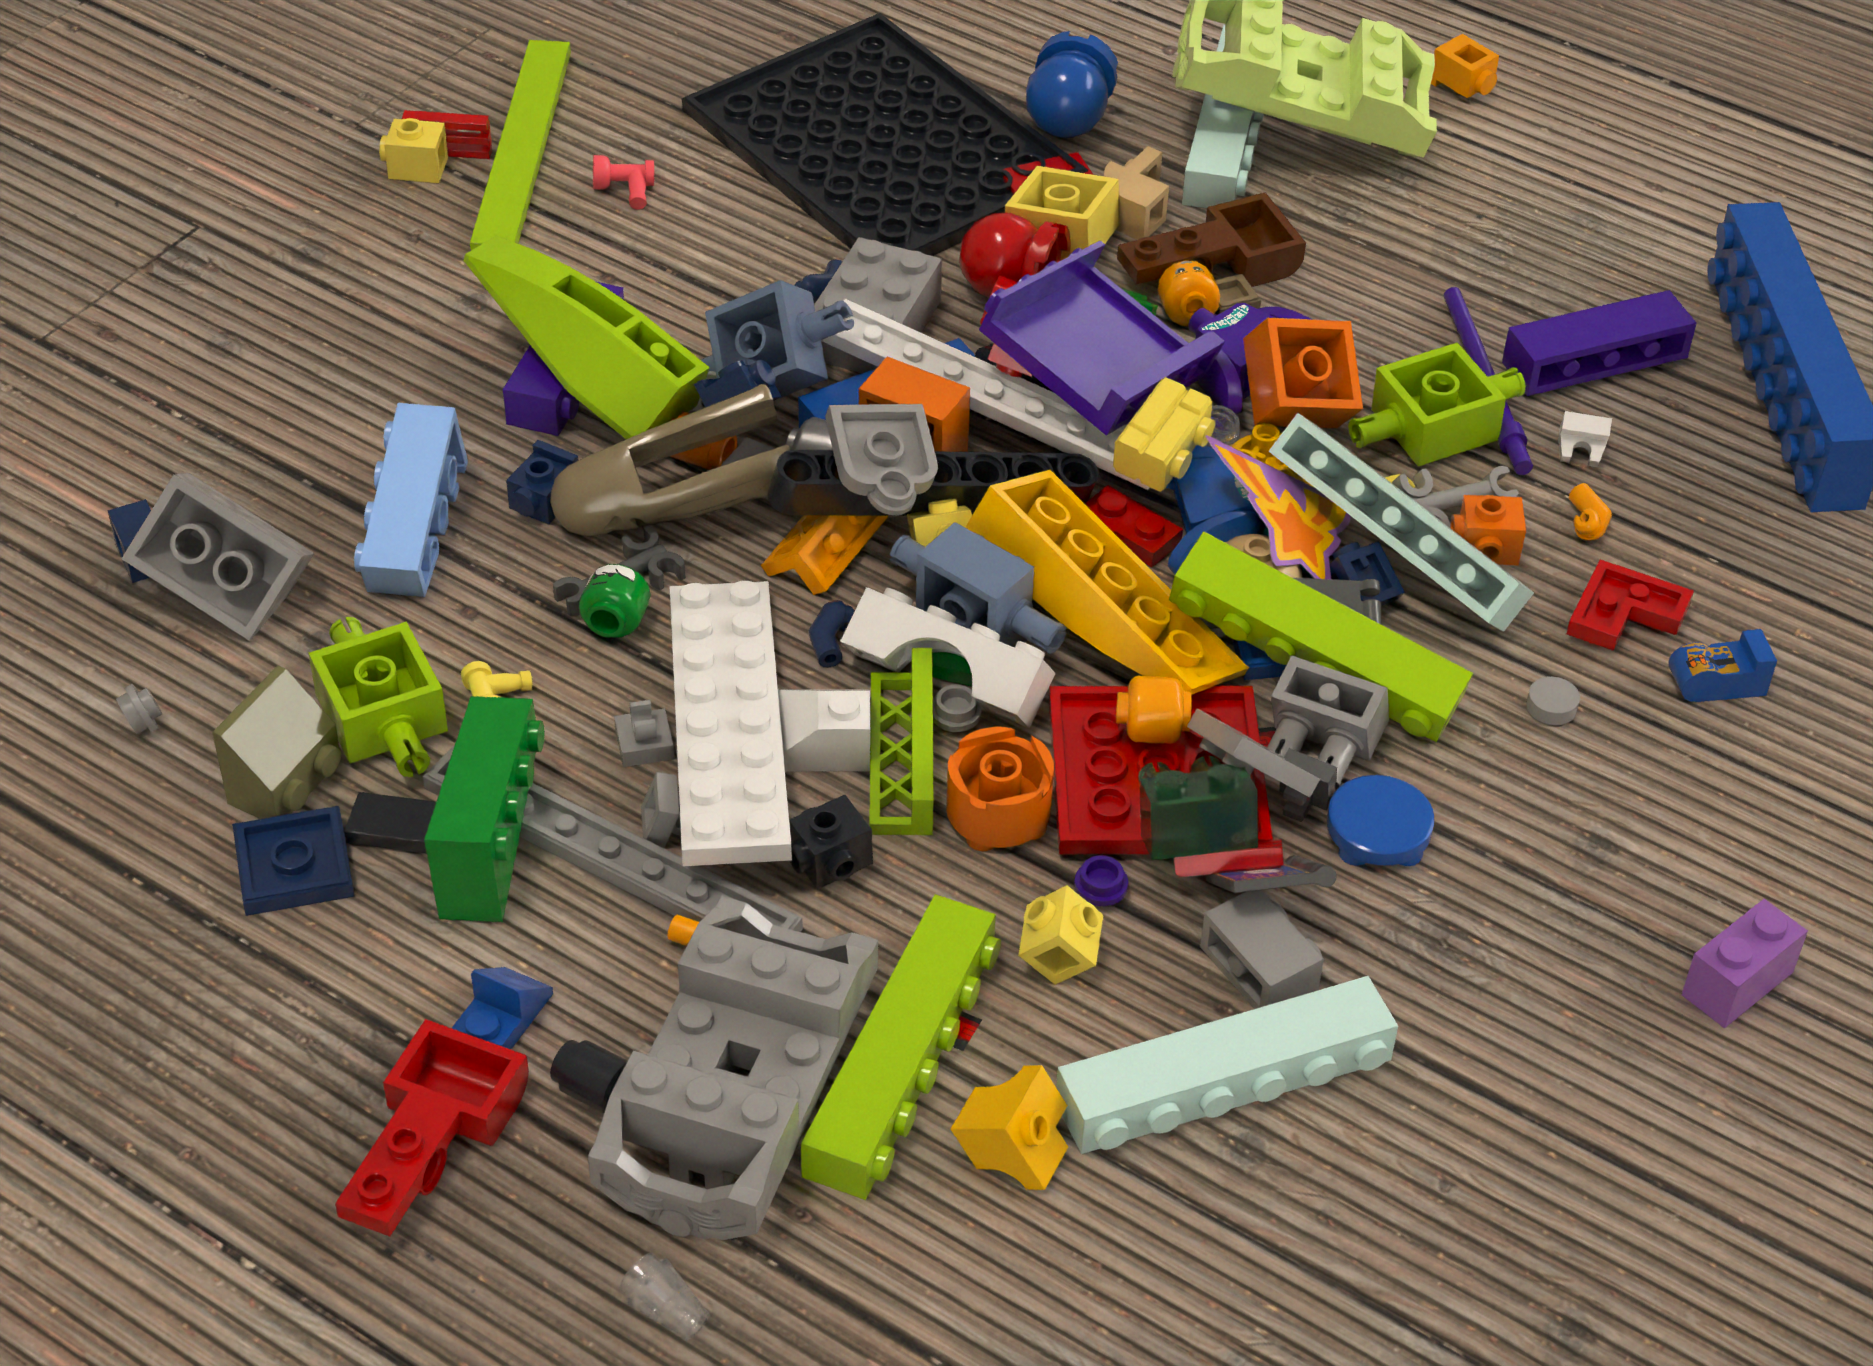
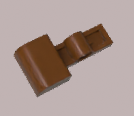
[1117,192,1306,287]

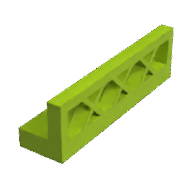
[869,648,934,835]

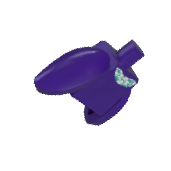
[1188,303,1313,418]

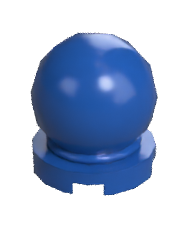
[1026,31,1118,138]

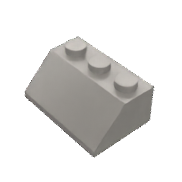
[121,473,314,640]

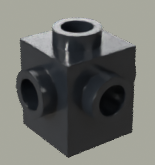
[789,794,873,890]

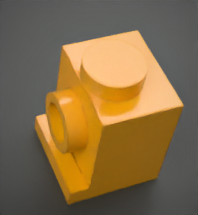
[1431,34,1499,98]

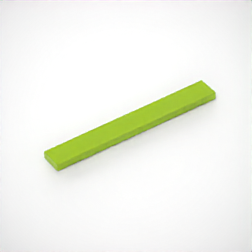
[470,39,571,250]

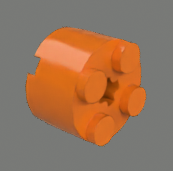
[946,727,1054,852]

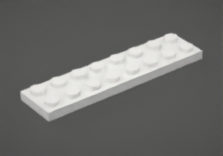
[670,581,792,866]

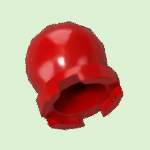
[959,213,1071,298]

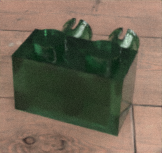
[1138,756,1258,860]

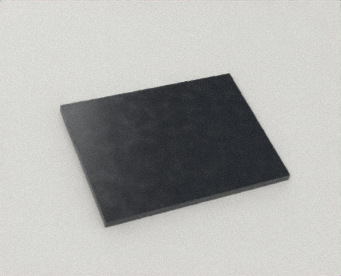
[682,13,1088,256]

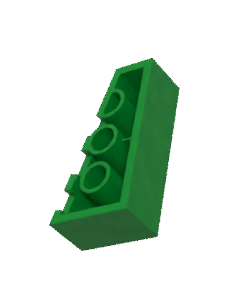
[424,696,545,922]

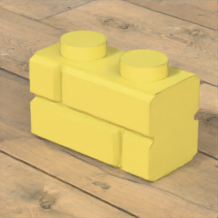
[1113,377,1215,492]

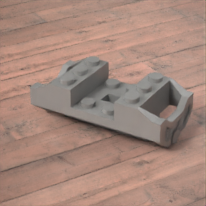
[588,896,878,1240]

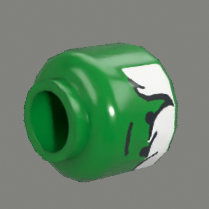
[579,564,651,638]

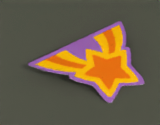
[1205,435,1351,579]

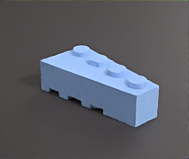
[354,403,468,597]

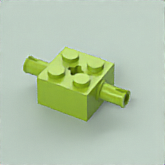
[1348,342,1526,467]
[308,617,448,777]

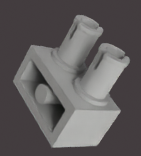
[1267,656,1389,790]

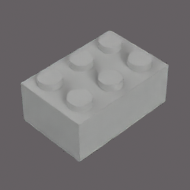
[814,237,942,373]

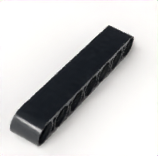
[767,450,1099,516]

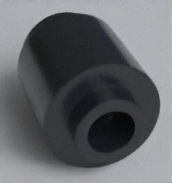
[550,1040,628,1113]

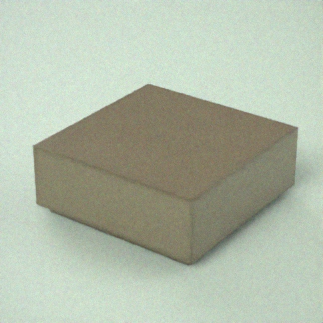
[1215,274,1261,316]

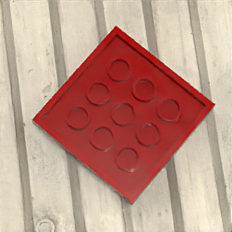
[1049,686,1273,854]

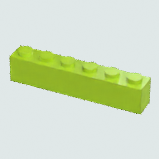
[1169,531,1473,743]
[801,894,1001,1200]

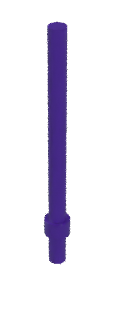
[1443,287,1533,475]

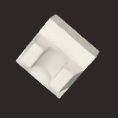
[1558,411,1612,467]

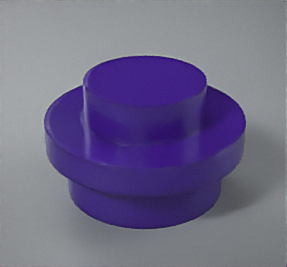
[1074,856,1128,906]

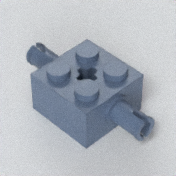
[700,280,854,399]
[890,522,1067,654]

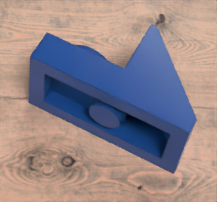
[452,967,553,1049]

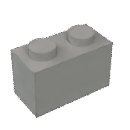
[1200,890,1324,1009]

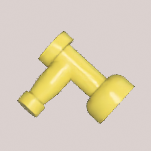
[461,661,532,697]

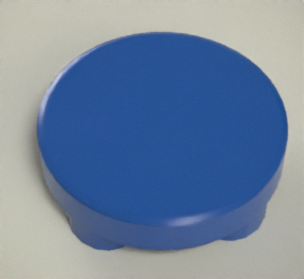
[1327,775,1435,866]

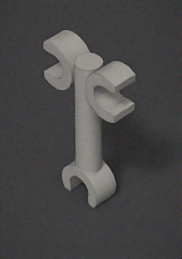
[1392,466,1519,528]

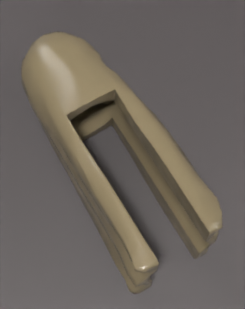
[550,384,790,536]

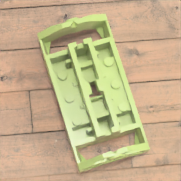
[1172,0,1437,158]

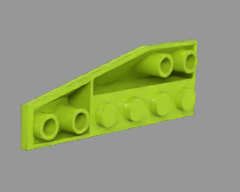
[463,235,710,439]

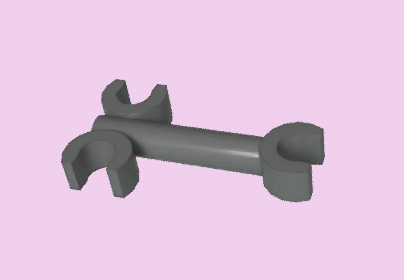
[553,525,686,617]

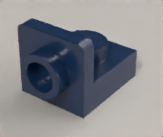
[1330,541,1405,606]

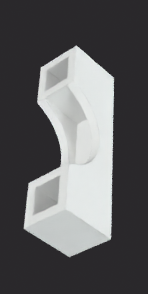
[840,587,1055,728]

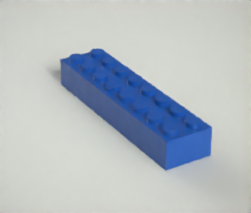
[1707,202,1873,512]

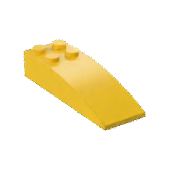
[965,470,1249,695]

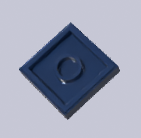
[232,806,355,916]

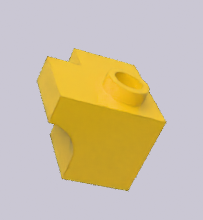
[950,1065,1068,1190]

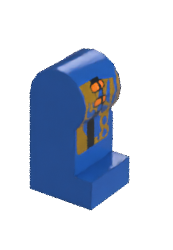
[1668,629,1777,702]

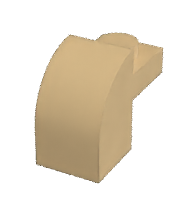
[1104,146,1169,240]

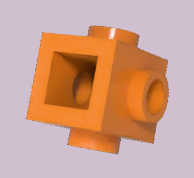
[1450,495,1526,566]

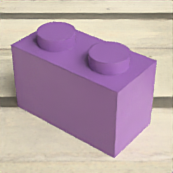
[1681,899,1808,1028]

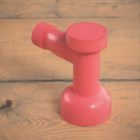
[593,155,654,210]

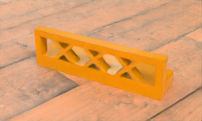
[761,515,888,595]

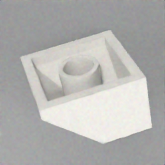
[778,689,870,772]

